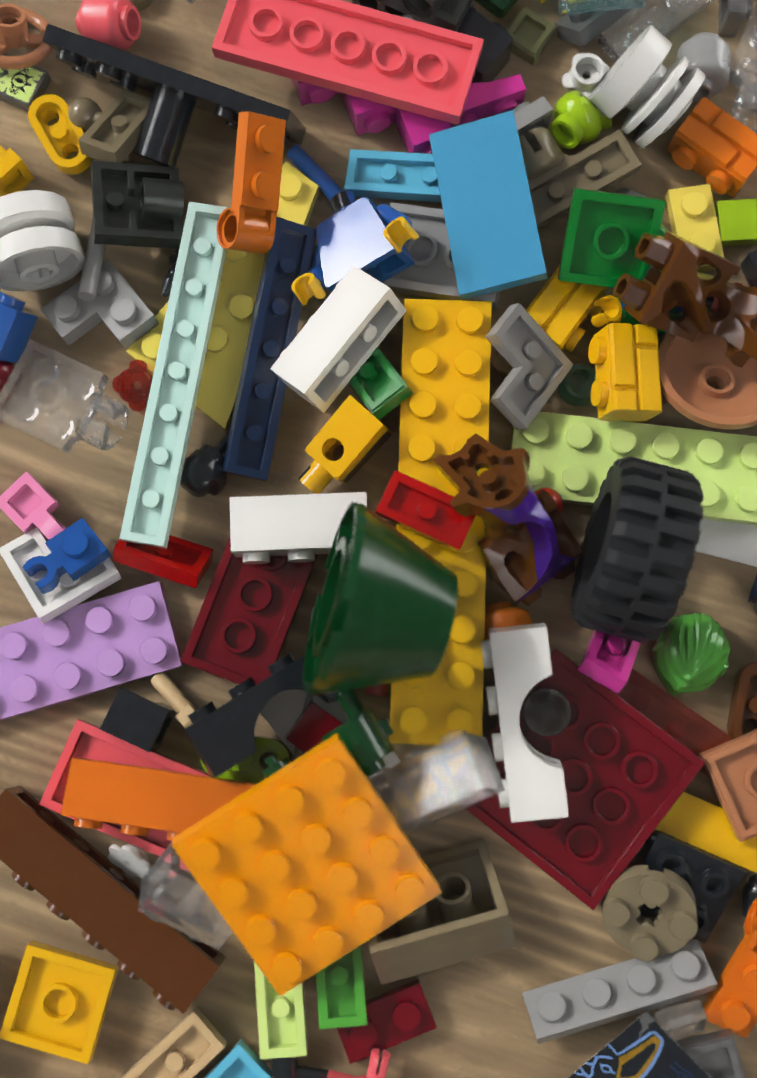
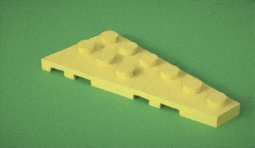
[126,162,319,432]

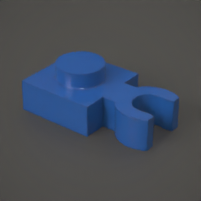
[23,518,111,594]

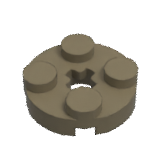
[602,865,698,961]

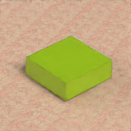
[714,198,757,246]

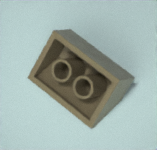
[368,839,516,985]

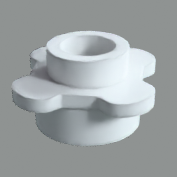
[562,53,610,99]

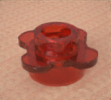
[112,359,153,411]

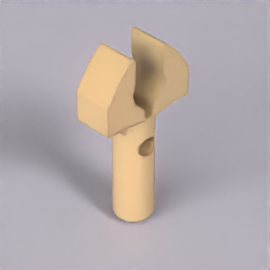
[151,672,198,728]

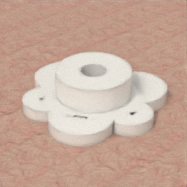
[108,844,153,881]

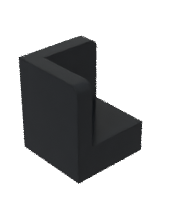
[100,689,176,752]

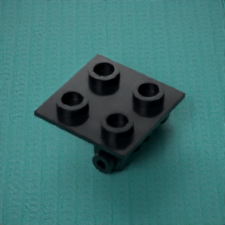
[640,831,746,943]

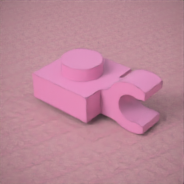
[0,472,66,540]

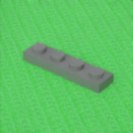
[522,939,717,1044]

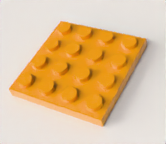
[172,733,442,996]

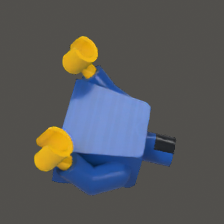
[291,191,419,306]

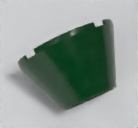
[303,502,458,695]

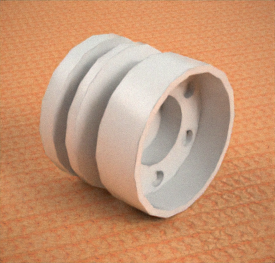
[589,25,705,148]

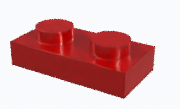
[375,470,476,552]
[113,535,213,588]

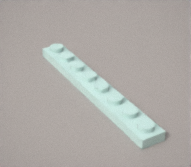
[119,201,228,549]

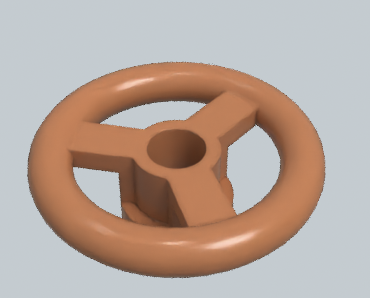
[0,4,53,70]

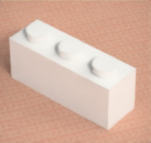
[270,266,407,413]
[230,492,367,564]

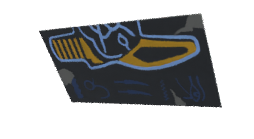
[568,1012,709,1078]

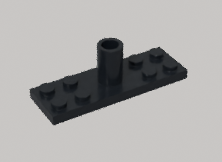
[43,24,306,167]

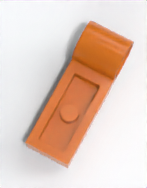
[216,111,286,254]
[701,898,757,1039]

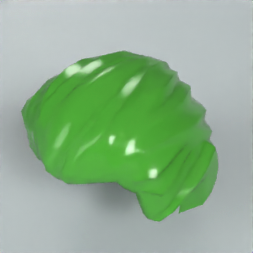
[651,612,731,696]

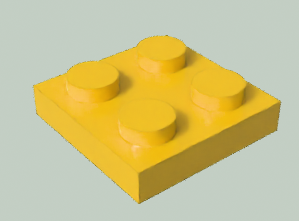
[0,941,119,1065]

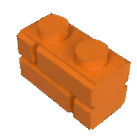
[666,97,757,198]

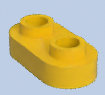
[28,94,93,175]

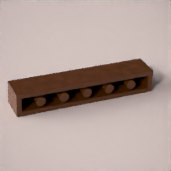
[0,786,226,1014]

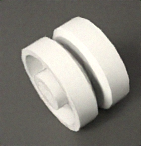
[0,190,85,292]

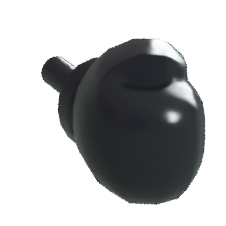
[180,429,230,497]

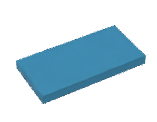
[429,110,548,300]

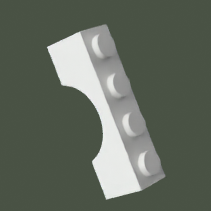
[481,623,569,822]

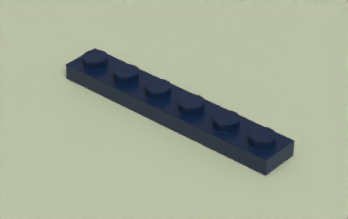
[222,217,316,481]

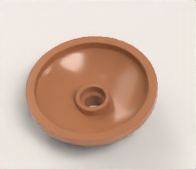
[659,315,757,430]

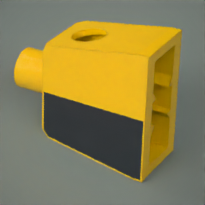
[298,395,393,494]

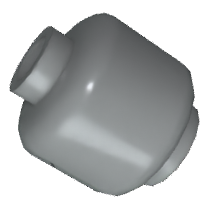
[677,32,732,101]

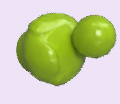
[550,91,612,149]

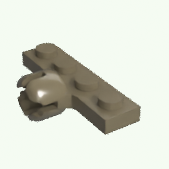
[519,127,642,229]

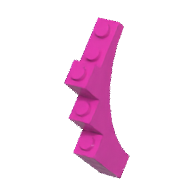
[291,74,526,154]

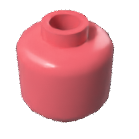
[76,0,142,51]

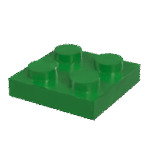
[558,188,666,288]

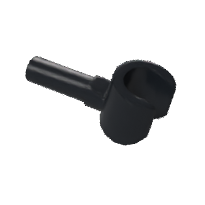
[272,1057,328,1078]

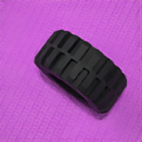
[571,456,704,643]

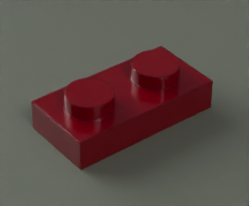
[337,979,437,1064]

